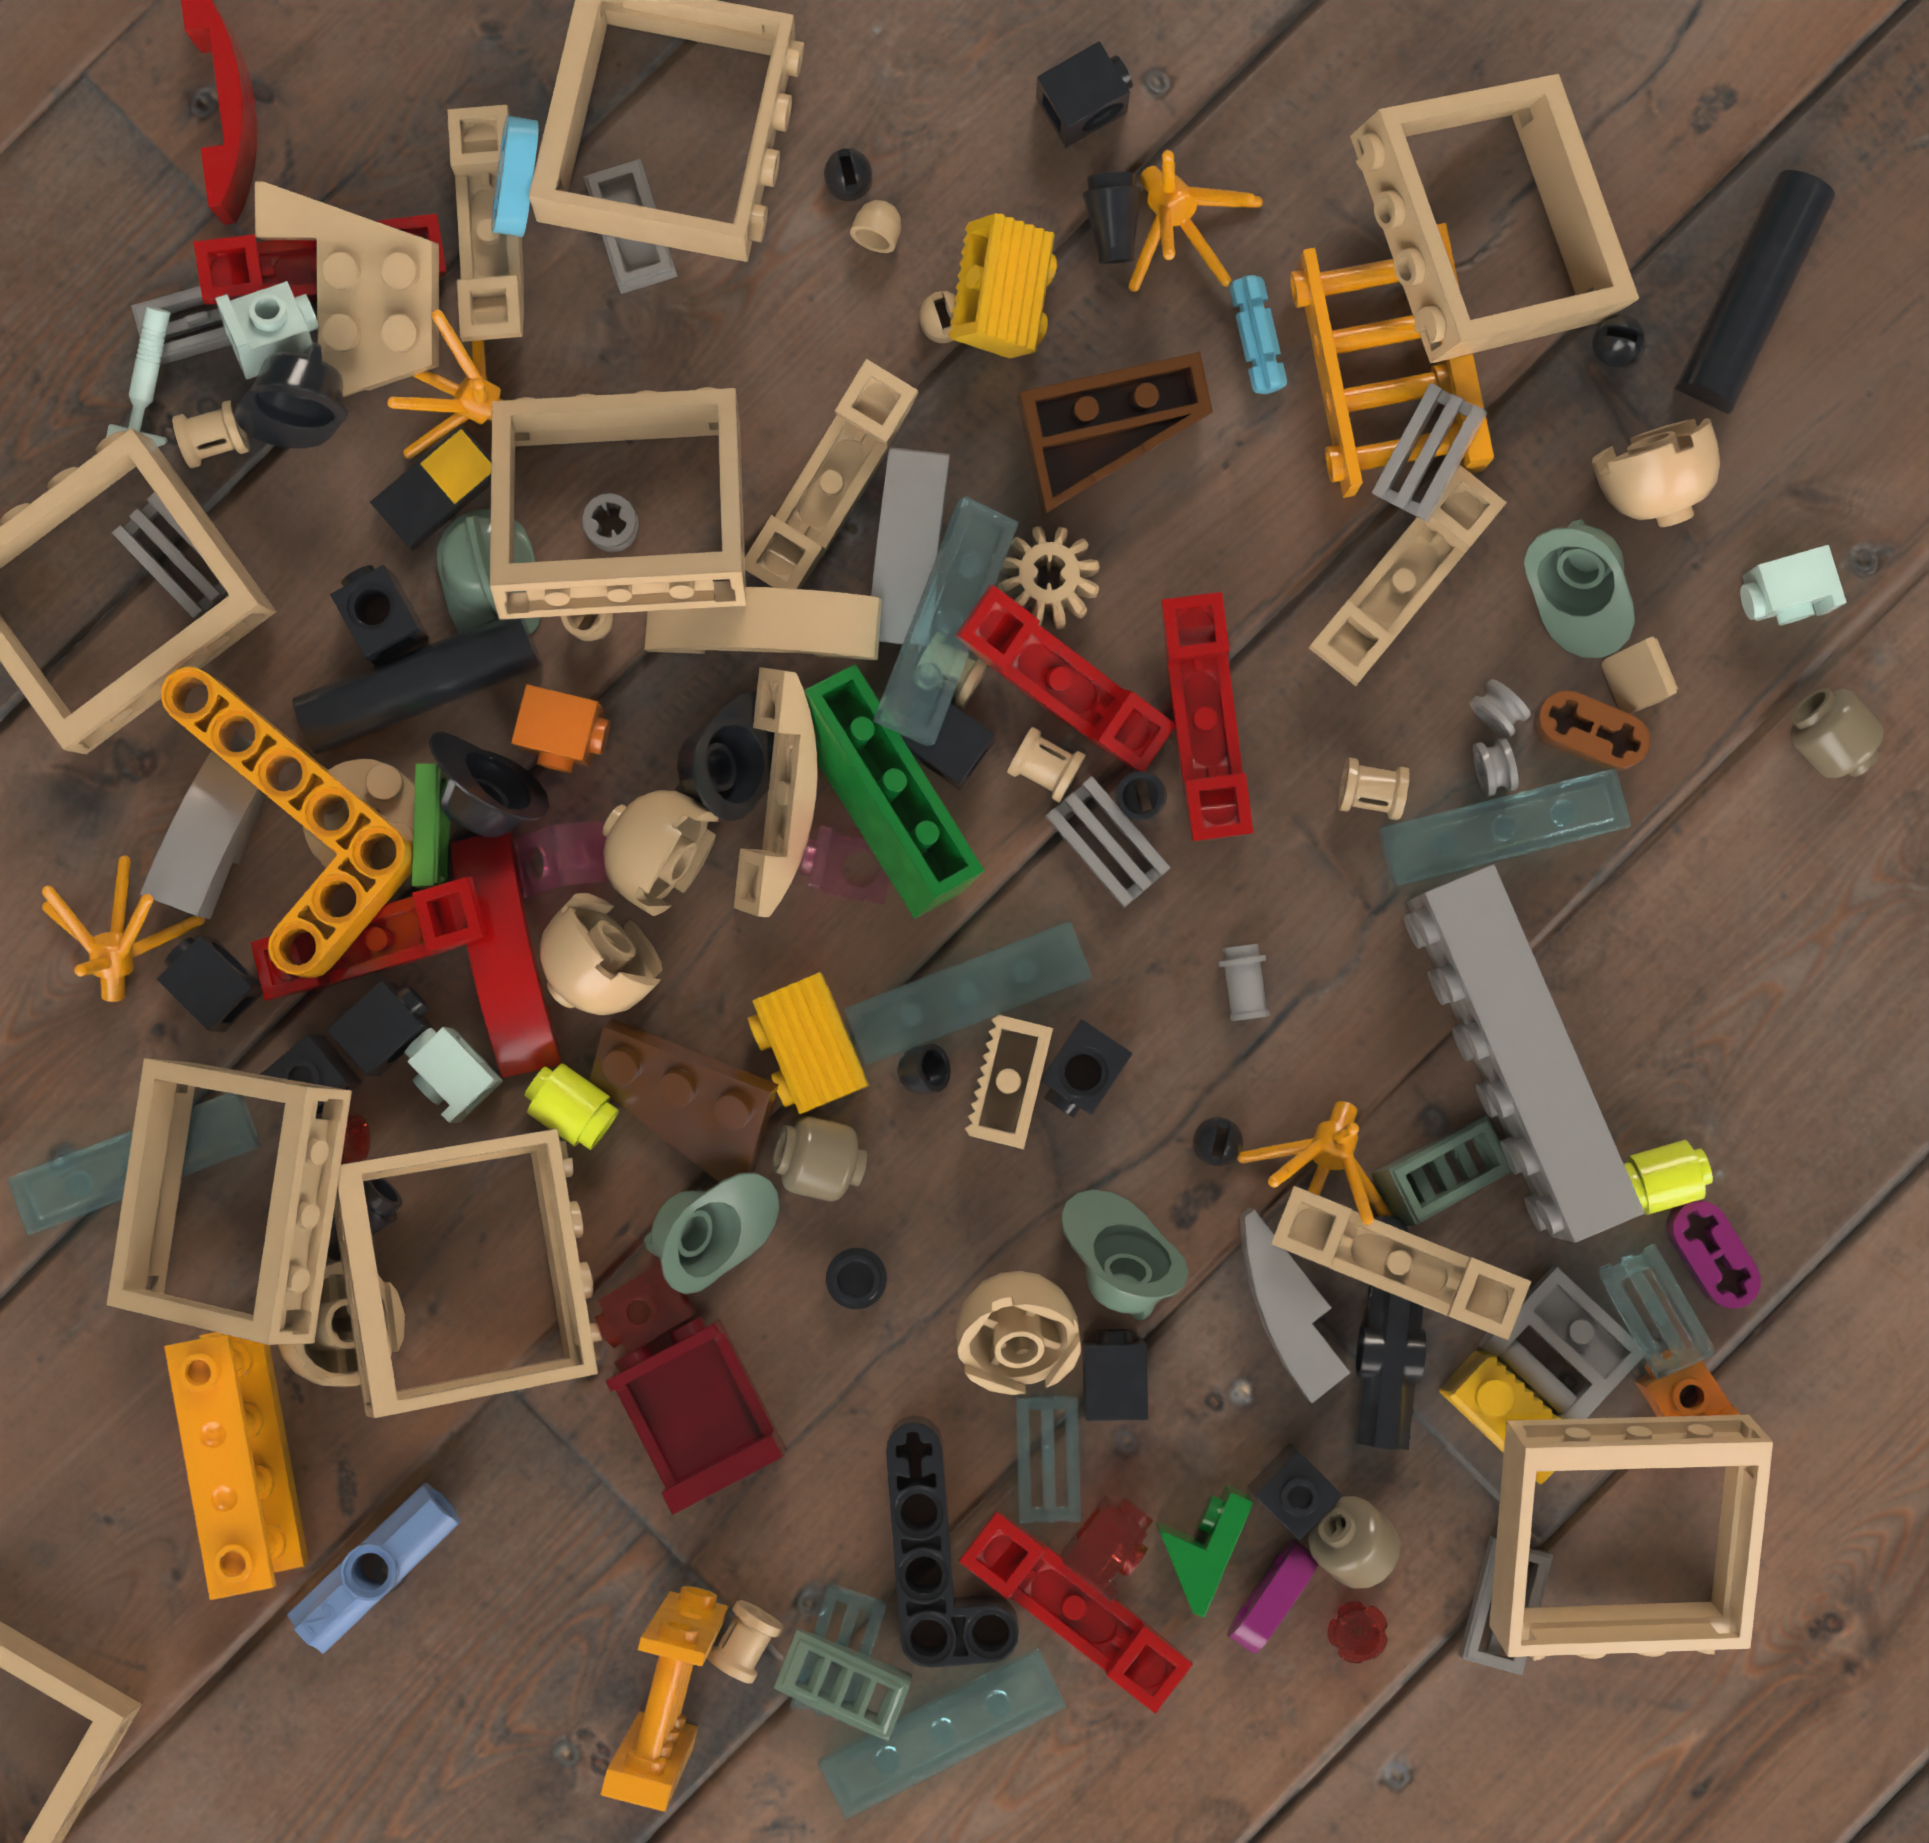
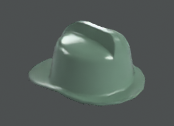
[437,509,541,634]
[1524,519,1635,658]
[643,1173,780,1294]
[1061,1190,1189,1321]

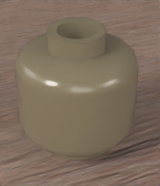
[1790,688,1884,778]
[772,1115,867,1202]
[1308,1496,1401,1588]

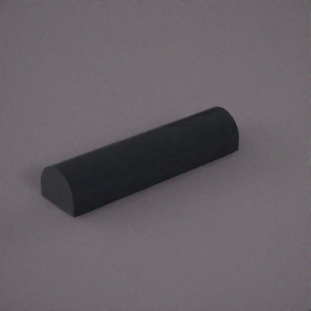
[1674,170,1835,414]
[292,617,543,754]

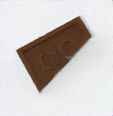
[589,1019,779,1183]

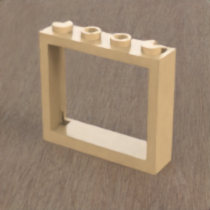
[529,0,804,262]
[1350,74,1639,364]
[490,387,746,620]
[0,428,277,755]
[107,1058,352,1345]
[334,1129,602,1418]
[1489,1415,1773,1661]
[0,1621,142,1843]

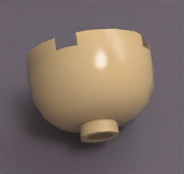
[1592,418,1720,527]
[603,790,718,916]
[539,893,662,1015]
[278,1261,405,1387]
[956,1271,1081,1395]

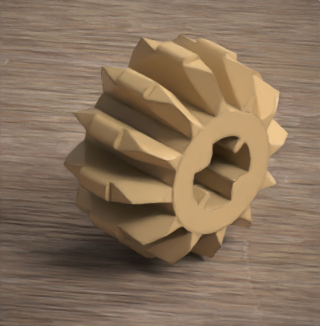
[998,526,1100,629]

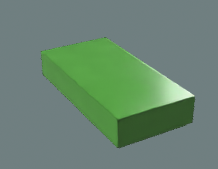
[412,764,451,890]

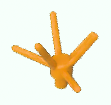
[1128,150,1263,292]
[387,309,504,459]
[42,855,205,1002]
[1237,1101,1392,1225]

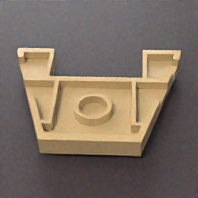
[255,182,439,397]

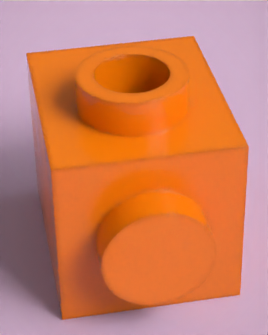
[511,684,611,773]

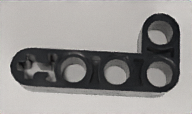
[886,1415,1019,1668]

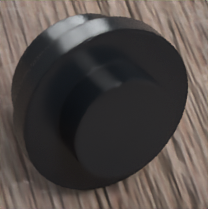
[826,1247,887,1309]

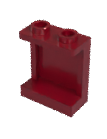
[605,1316,787,1515]

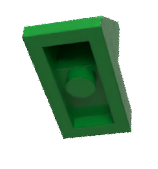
[1156,1484,1254,1618]

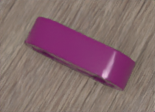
[1666,1200,1761,1309]
[1227,1539,1318,1654]

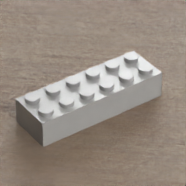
[1404,864,1645,1243]

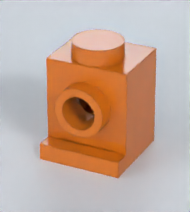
[1635,1347,1740,1417]

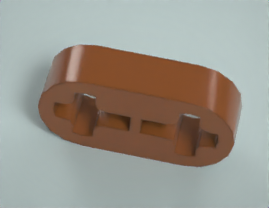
[1534,690,1651,771]

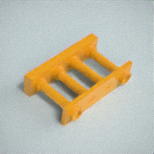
[1290,223,1494,498]
[164,1332,309,1600]
[601,1586,729,1812]

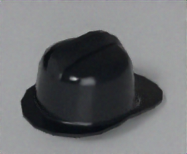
[234,342,348,449]
[675,691,775,821]
[429,732,550,838]

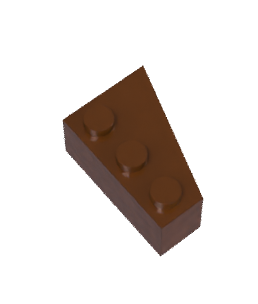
[1017,352,1213,516]

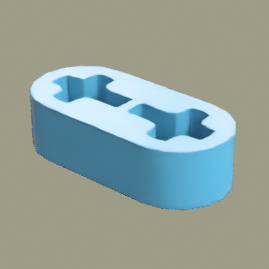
[491,115,539,237]

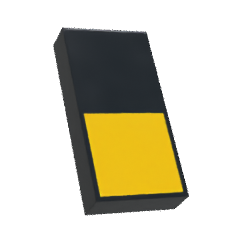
[370,425,492,551]

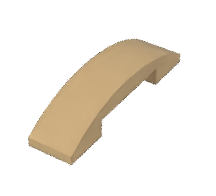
[447,105,524,342]
[745,359,919,589]
[1309,465,1507,686]
[644,587,882,660]
[734,667,817,917]
[1271,1186,1531,1340]

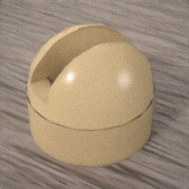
[850,200,902,253]
[919,291,956,343]
[561,613,614,642]

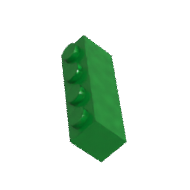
[804,664,985,919]

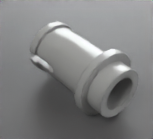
[1218,943,1270,1021]

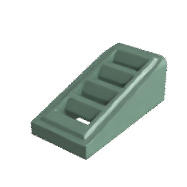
[1372,1116,1512,1227]
[774,1628,912,1741]

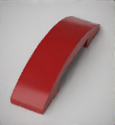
[181,0,258,225]
[193,213,447,305]
[955,584,1175,772]
[1161,592,1254,842]
[450,832,563,1078]
[250,876,487,1001]
[959,1510,1193,1714]

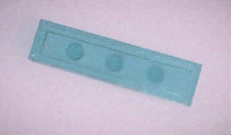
[873,496,1019,746]
[1378,768,1632,888]
[844,921,1092,1066]
[7,1093,262,1235]
[818,1647,1067,1820]

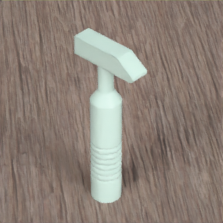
[106,307,170,447]

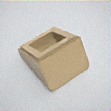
[1601,636,1678,714]

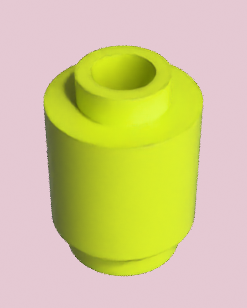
[524,1063,619,1150]
[1624,1140,1713,1215]

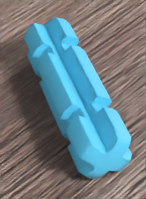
[1229,275,1287,394]

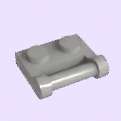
[1479,1265,1648,1419]

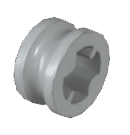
[582,493,640,552]
[1469,679,1531,738]
[1472,737,1518,797]

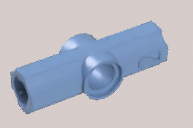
[287,1482,462,1654]

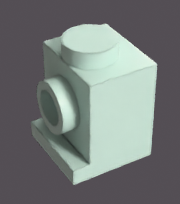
[215,281,319,380]
[1740,545,1847,626]
[404,1027,504,1123]

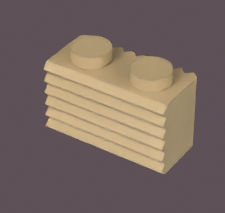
[965,1015,1053,1149]

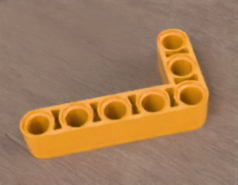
[161,667,413,978]

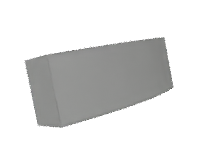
[871,447,950,647]
[140,734,266,919]
[1239,1207,1350,1404]

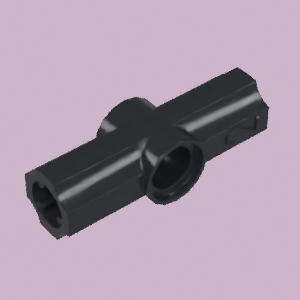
[1354,1285,1426,1450]

